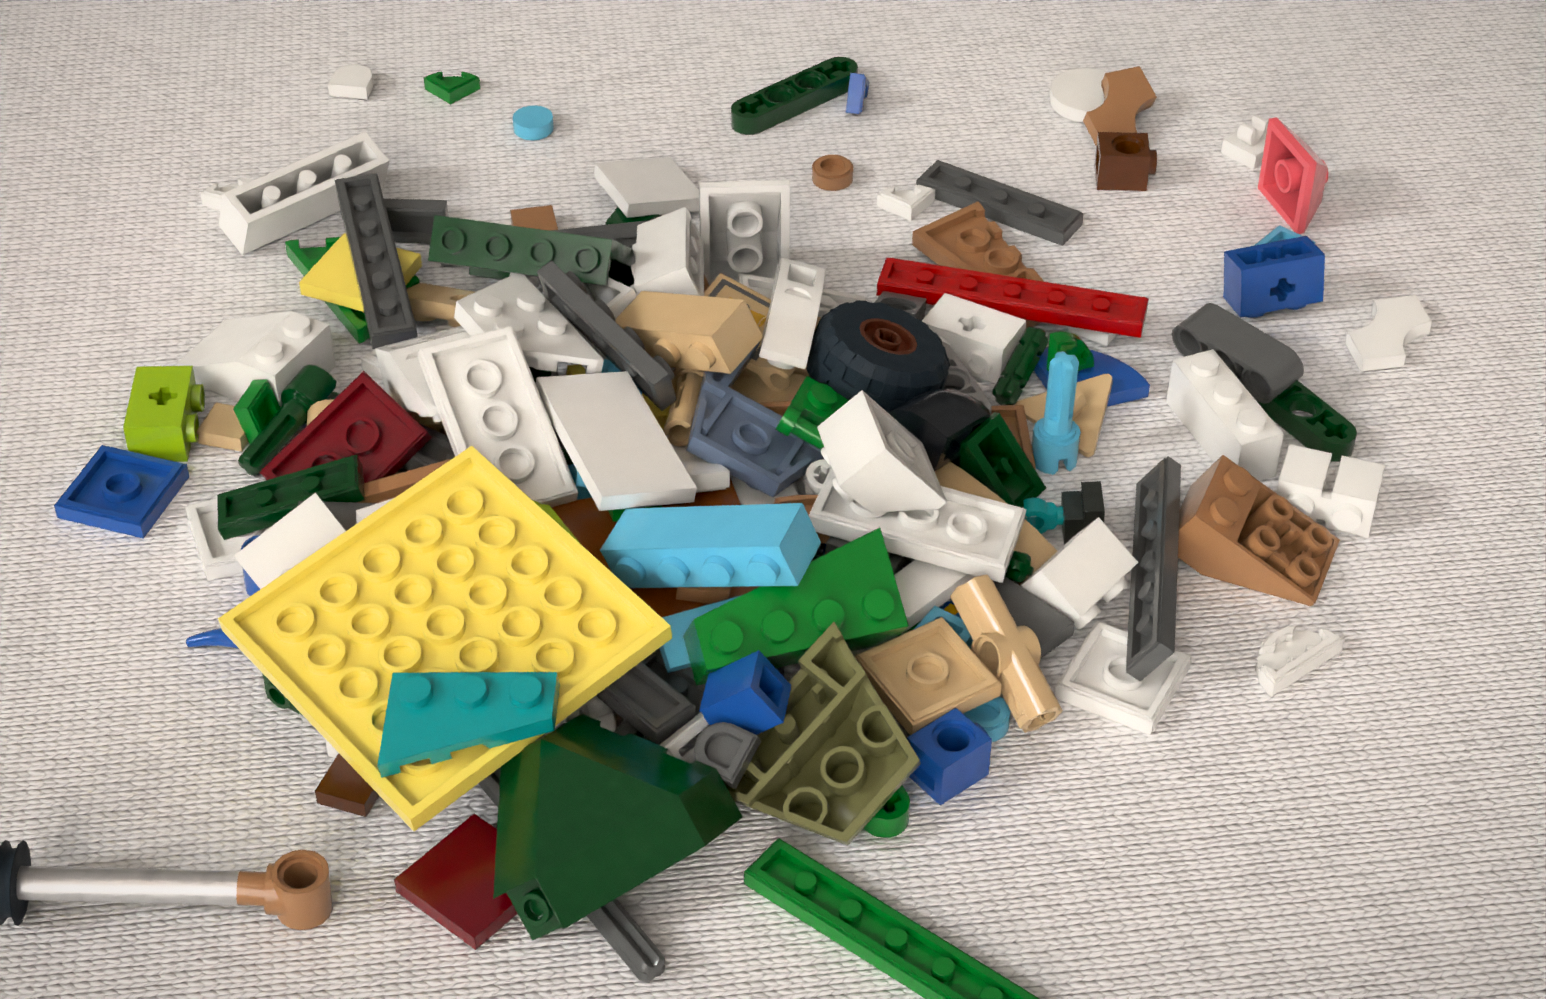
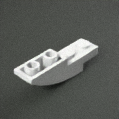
[759,257,826,369]

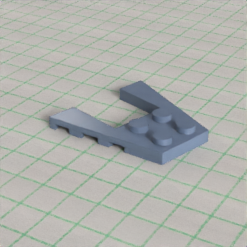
[686,340,824,497]

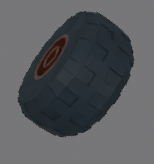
[806,300,950,412]

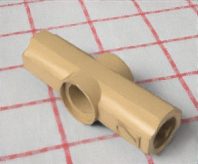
[950,575,1063,733]

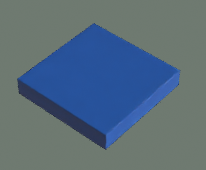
[54,445,189,539]

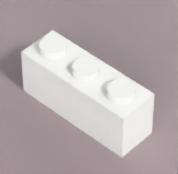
[630,207,704,296]
[1166,349,1284,481]

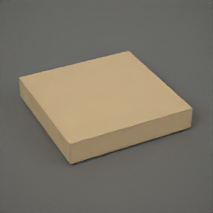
[855,617,1002,735]

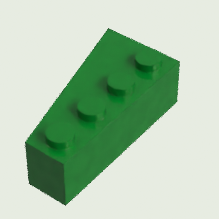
[683,527,909,686]

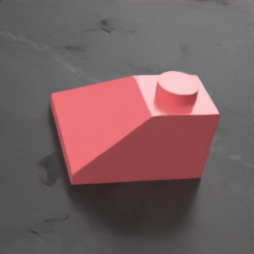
[1258,117,1328,234]

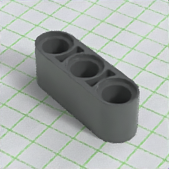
[1172,303,1304,403]

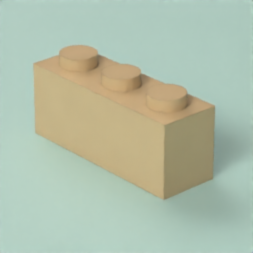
[615,291,763,374]

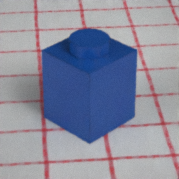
[699,650,791,735]

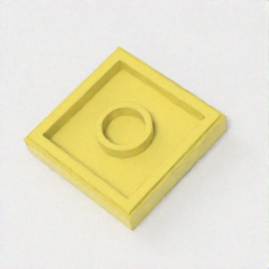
[299,233,422,312]

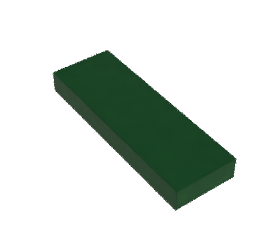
[217,454,365,540]

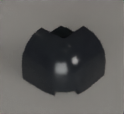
[888,388,991,472]

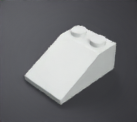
[699,180,790,285]
[174,311,336,408]

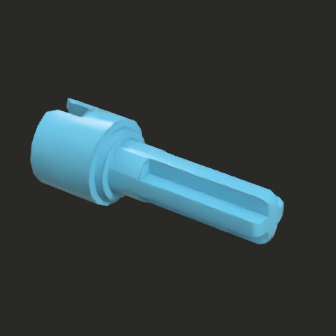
[1032,351,1081,475]

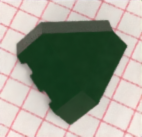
[493,714,743,941]

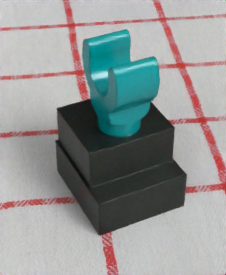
[1023,481,1105,545]

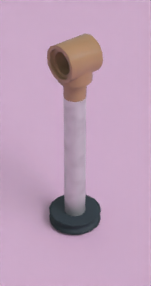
[0,840,333,930]

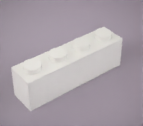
[218,132,390,255]

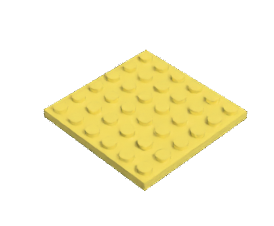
[218,446,672,831]

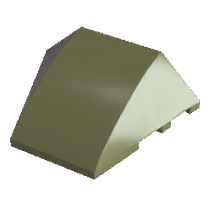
[726,622,921,846]

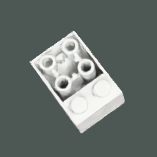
[375,326,470,422]

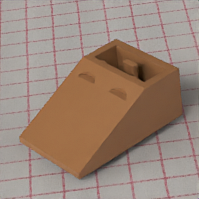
[1178,455,1340,606]

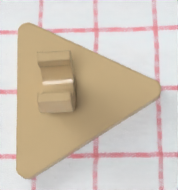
[1015,374,1113,457]

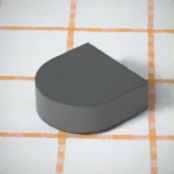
[694,722,761,790]

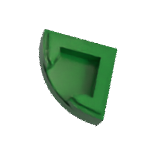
[424,72,480,105]
[1046,332,1094,372]

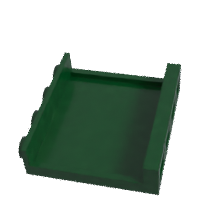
[428,215,635,287]

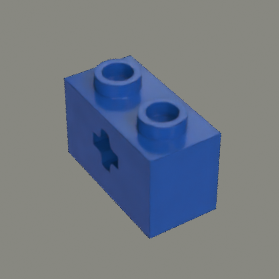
[1223,236,1325,318]

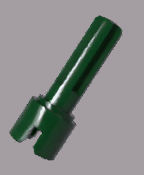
[238,365,339,476]

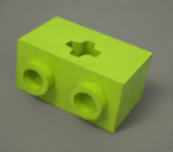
[123,365,205,462]

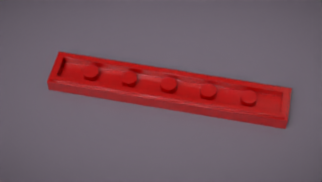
[876,257,1149,338]

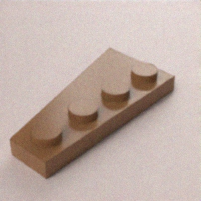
[912,201,1044,328]

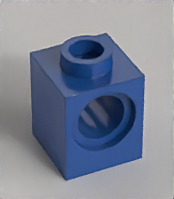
[907,708,992,806]

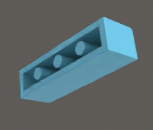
[600,503,821,588]

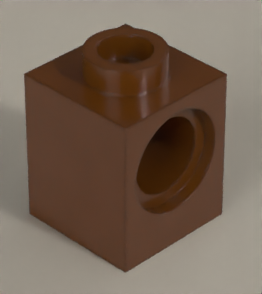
[1094,132,1157,191]

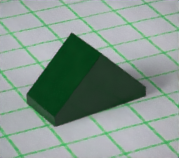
[960,412,1046,508]

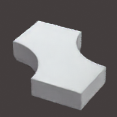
[1345,295,1432,372]

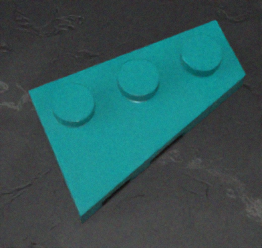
[377,672,560,778]

